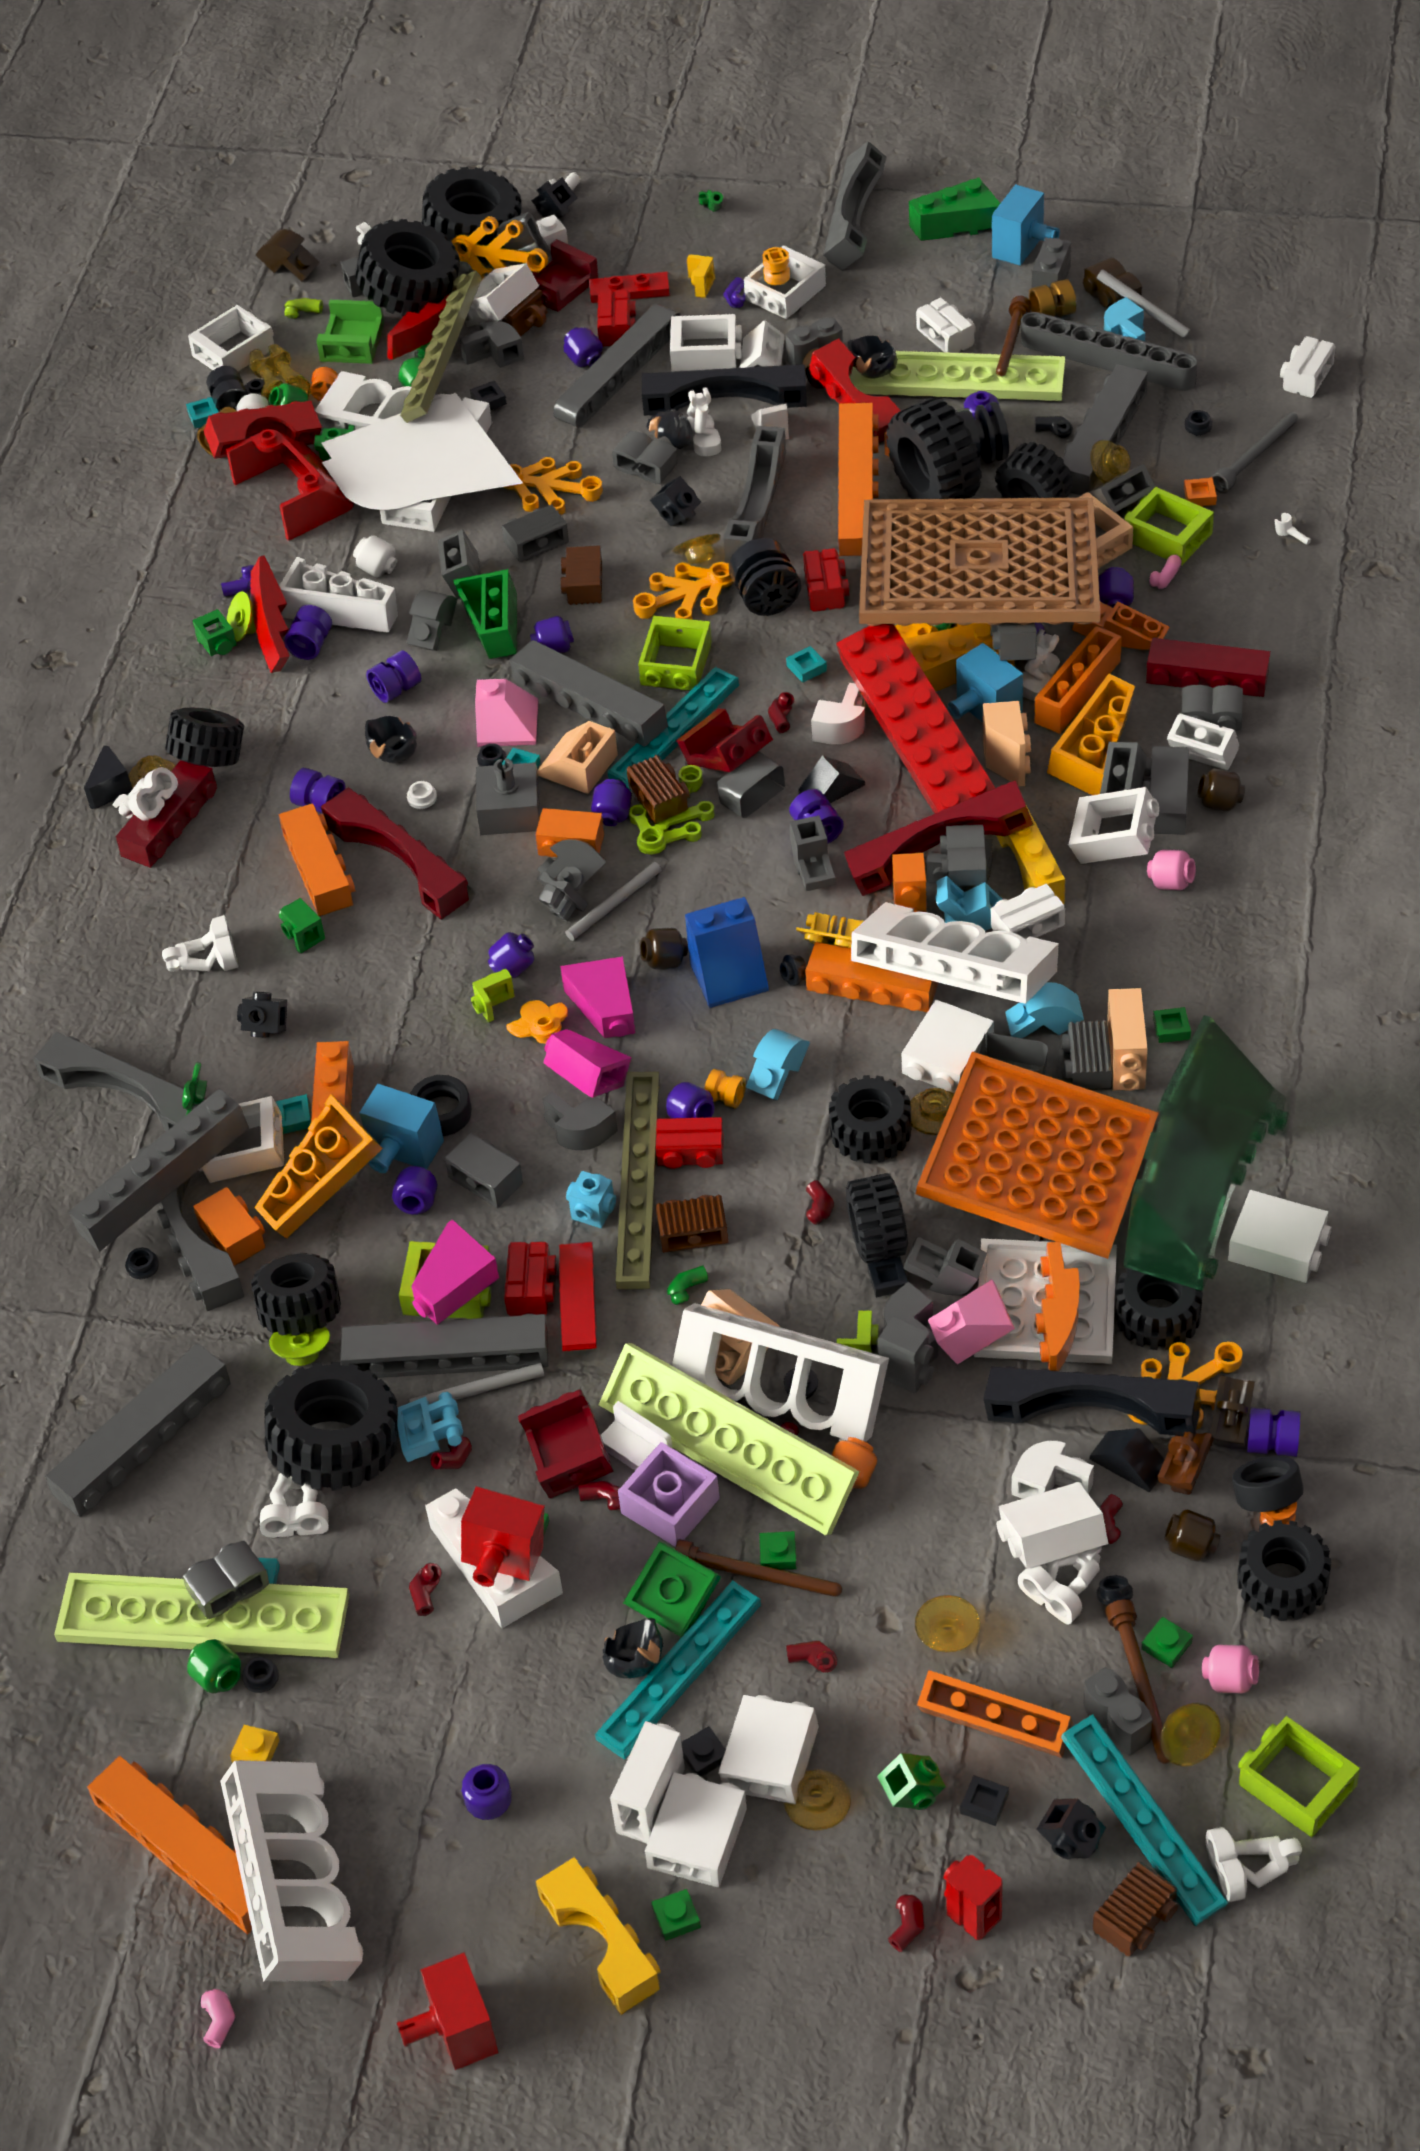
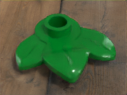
[182,1062,207,1115]

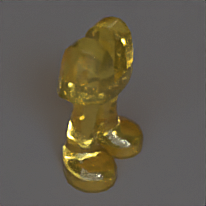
[249,344,311,400]

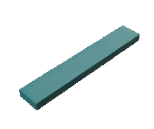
[607,667,739,791]
[595,1580,761,1760]
[1061,1714,1228,1927]

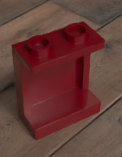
[532,239,599,312]
[677,708,773,772]
[518,1390,614,1499]

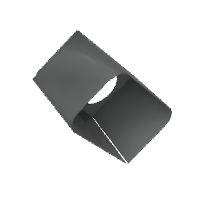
[717,751,785,818]
[979,1033,1048,1075]

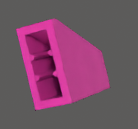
[560,956,635,1038]
[544,1029,632,1098]
[411,1220,499,1325]

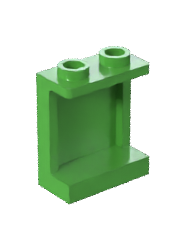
[316,300,384,364]

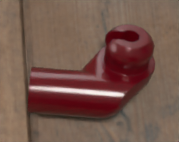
[806,1180,834,1225]
[578,1481,621,1510]

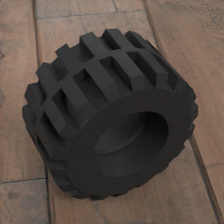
[995,442,1073,498]
[165,707,244,767]
[829,1075,912,1163]
[846,1173,908,1263]
[251,1253,341,1336]
[1115,1256,1203,1350]
[1237,1520,1331,1621]

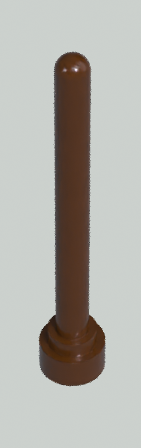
[996,296,1032,377]
[675,1539,842,1597]
[1105,1600,1172,1764]

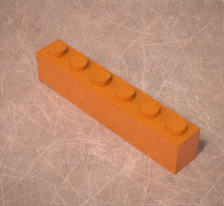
[838,403,879,556]
[87,1756,252,1935]

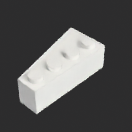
[279,557,398,632]
[425,1488,563,1628]

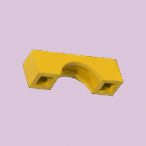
[996,806,1065,904]
[536,1857,661,2015]

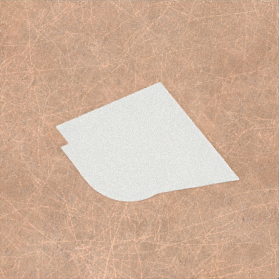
[321,393,523,510]

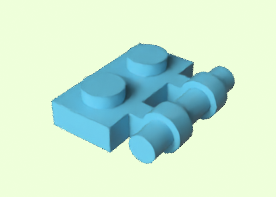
[397,1392,463,1462]

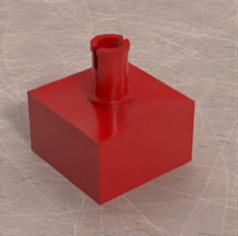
[461,1486,545,1587]
[396,1953,499,2070]

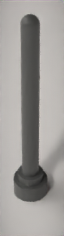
[1211,412,1298,493]

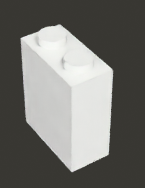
[901,1000,994,1093]
[1228,1190,1332,1283]
[997,1482,1108,1569]
[719,1695,819,1804]
[610,1721,685,1843]
[645,1772,747,1888]

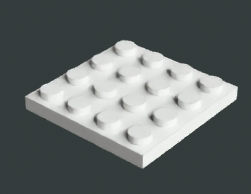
[974,1238,1117,1364]

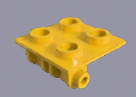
[796,912,864,948]

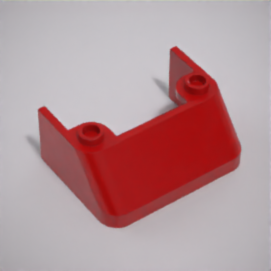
[226,429,355,541]

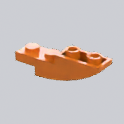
[1072,601,1170,649]
[1035,1241,1080,1371]

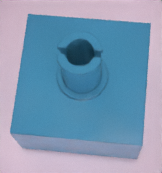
[992,184,1060,266]
[948,643,1023,722]
[359,1083,444,1173]

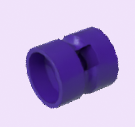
[284,605,332,660]
[366,650,422,703]
[290,767,346,813]
[789,789,844,844]
[1247,1407,1301,1457]

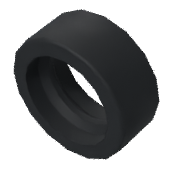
[410,1075,472,1137]
[1232,1456,1304,1512]

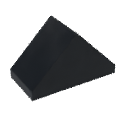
[84,746,133,809]
[798,756,865,803]
[1089,1428,1165,1493]

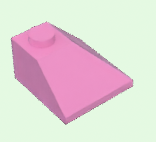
[475,679,539,747]
[928,1279,1015,1365]

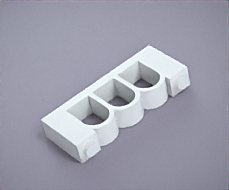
[315,371,492,434]
[851,902,1059,1004]
[672,1303,889,1442]
[221,1760,363,1981]

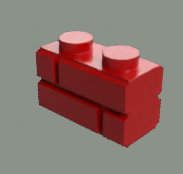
[597,290,636,347]
[803,548,849,612]
[656,1117,724,1169]
[504,1242,557,1316]
[943,1854,1003,1940]

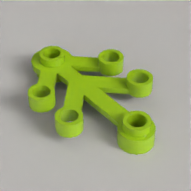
[629,765,715,855]

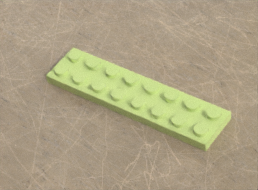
[849,351,1065,401]
[599,1343,860,1535]
[54,1573,350,1658]

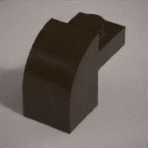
[255,229,320,282]

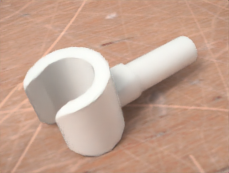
[1275,513,1311,545]

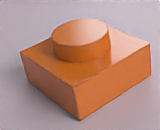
[1184,478,1217,507]

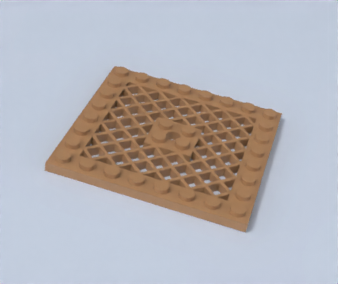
[859,498,1101,626]

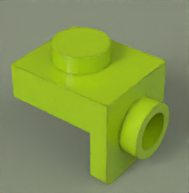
[471,969,515,1023]
[836,1310,879,1353]

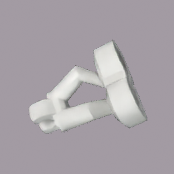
[687,387,721,457]
[1023,629,1060,701]
[113,767,178,821]
[162,915,239,972]
[260,1473,329,1538]
[1018,1546,1102,1624]
[1206,1827,1302,1902]

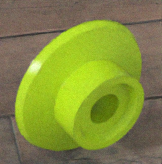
[227,592,256,642]
[269,1327,330,1366]

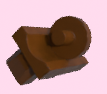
[501,289,548,337]
[1158,1432,1214,1495]

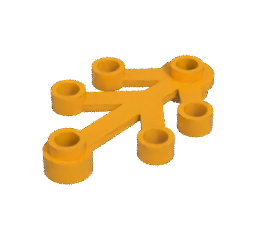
[451,216,548,279]
[504,457,603,515]
[633,562,734,620]
[1128,1342,1243,1430]

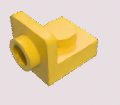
[687,254,715,298]

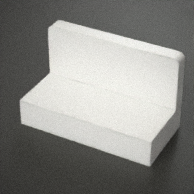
[740,320,785,368]
[601,1401,672,1471]

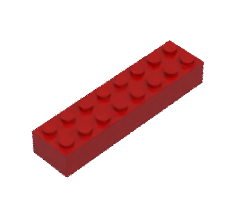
[836,624,995,814]

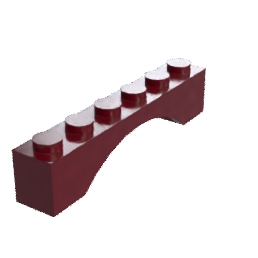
[844,780,1034,896]
[321,787,469,920]

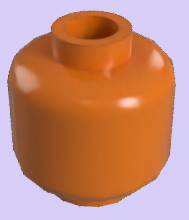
[831,1437,877,1492]

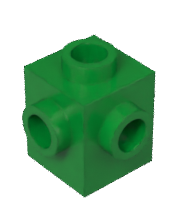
[877,1753,946,1810]

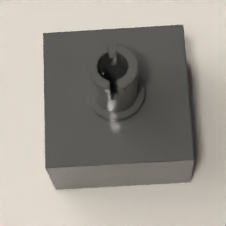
[476,758,540,835]

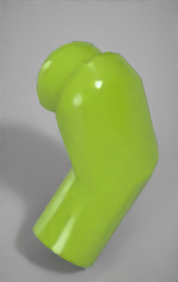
[284,298,323,319]

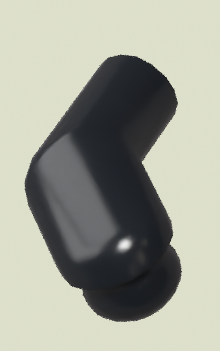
[1035,416,1073,438]

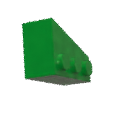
[909,177,1001,241]
[453,569,517,659]

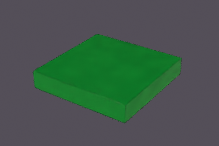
[623,1541,721,1637]

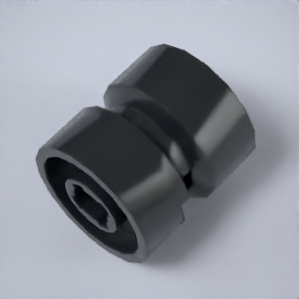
[206,366,248,412]

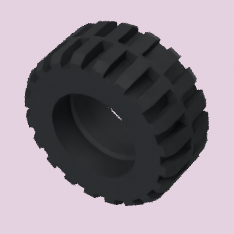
[422,167,522,262]
[355,219,460,316]
[886,398,982,499]
[264,1362,398,1491]

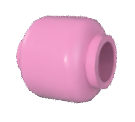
[1147,850,1196,890]
[1202,1645,1259,1693]

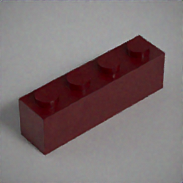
[1146,638,1271,697]
[116,760,217,868]

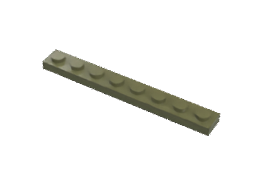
[400,270,482,423]
[616,1071,660,1289]

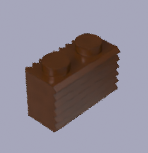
[561,546,602,605]
[627,755,690,824]
[656,1194,729,1253]
[1093,1861,1178,1957]

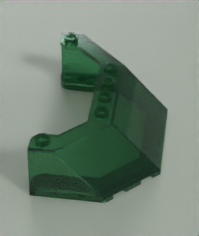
[1123,1015,1289,1291]

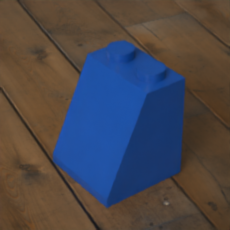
[685,897,769,1008]

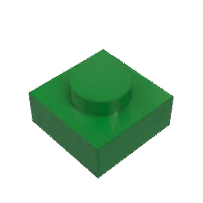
[1153,1007,1191,1043]
[759,1531,797,1570]
[1141,1616,1193,1668]
[651,1889,701,1941]

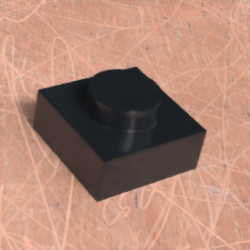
[470,380,507,410]
[867,1256,908,1298]
[681,1726,726,1777]
[960,1775,1009,1826]

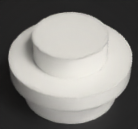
[407,781,437,809]

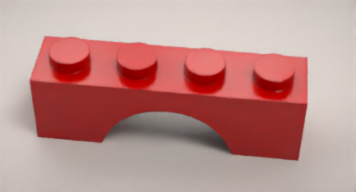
[809,338,901,443]
[204,401,322,459]

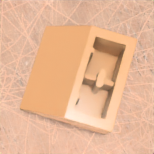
[983,701,1031,787]
[537,721,618,794]
[701,1289,780,1385]

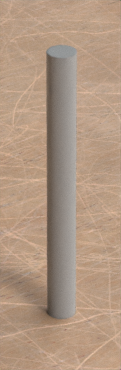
[1097,269,1190,339]
[565,862,662,941]
[409,1363,544,1404]

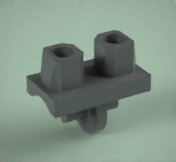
[538,866,588,922]

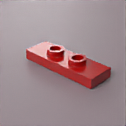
[589,272,670,303]

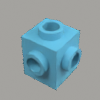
[566,1171,617,1229]

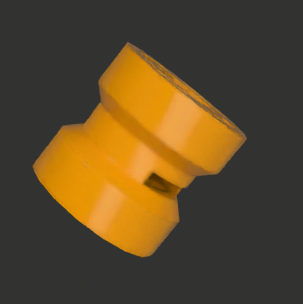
[762,247,790,285]
[704,1069,746,1108]

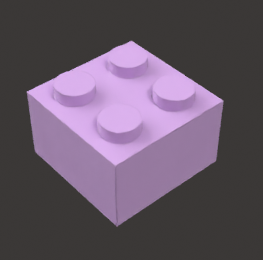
[618,1442,720,1547]

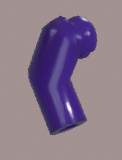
[723,277,746,308]
[221,565,254,597]

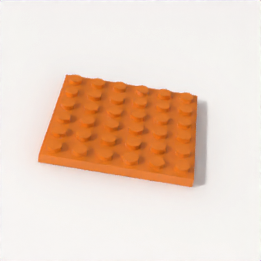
[915,1051,1159,1259]

